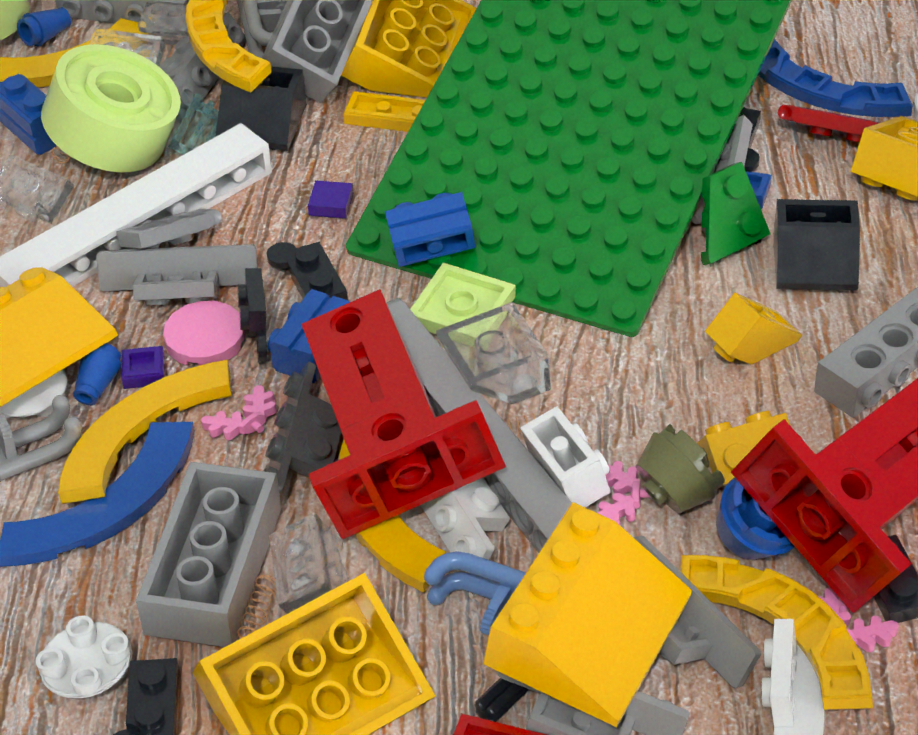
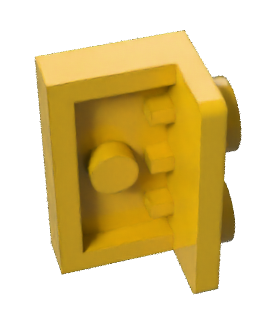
[697,410,790,488]

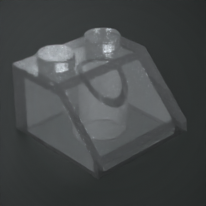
[436,302,551,404]

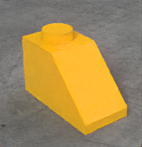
[704,292,803,365]

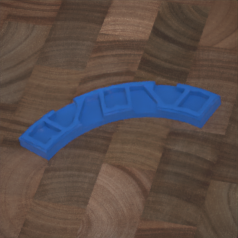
[758,39,913,117]
[0,422,195,567]

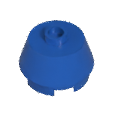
[716,478,795,560]

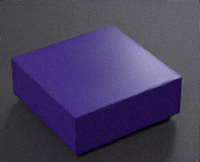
[308,180,354,218]
[121,346,165,389]

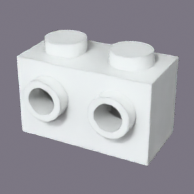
[520,406,611,507]

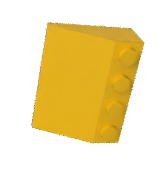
[341,0,477,97]
[850,116,918,200]
[0,267,118,407]
[483,502,692,728]
[192,573,436,735]

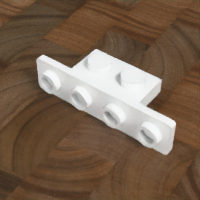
[421,478,510,573]
[762,619,825,735]

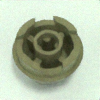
[636,424,725,513]

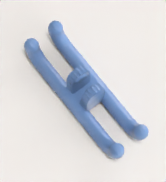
[424,551,526,635]

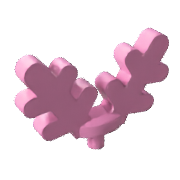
[201,385,277,440]
[597,461,651,525]
[818,587,899,652]

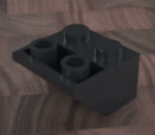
[216,66,307,151]
[773,199,860,291]

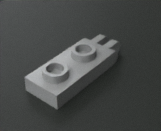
[116,209,221,249]

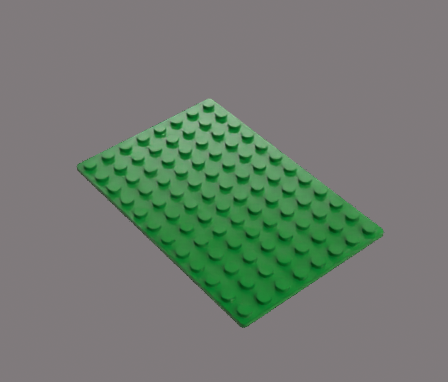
[346,0,792,337]

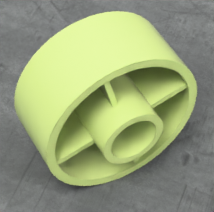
[41,44,181,172]

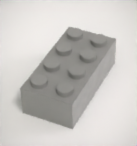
[262,0,373,103]
[136,461,281,647]

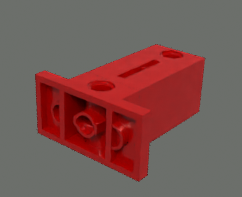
[301,289,506,540]
[731,378,918,613]

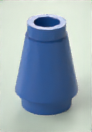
[17,7,71,47]
[73,343,121,405]

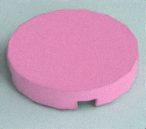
[163,301,246,366]

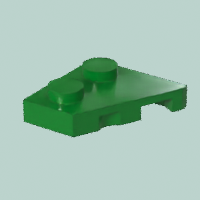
[701,162,771,265]

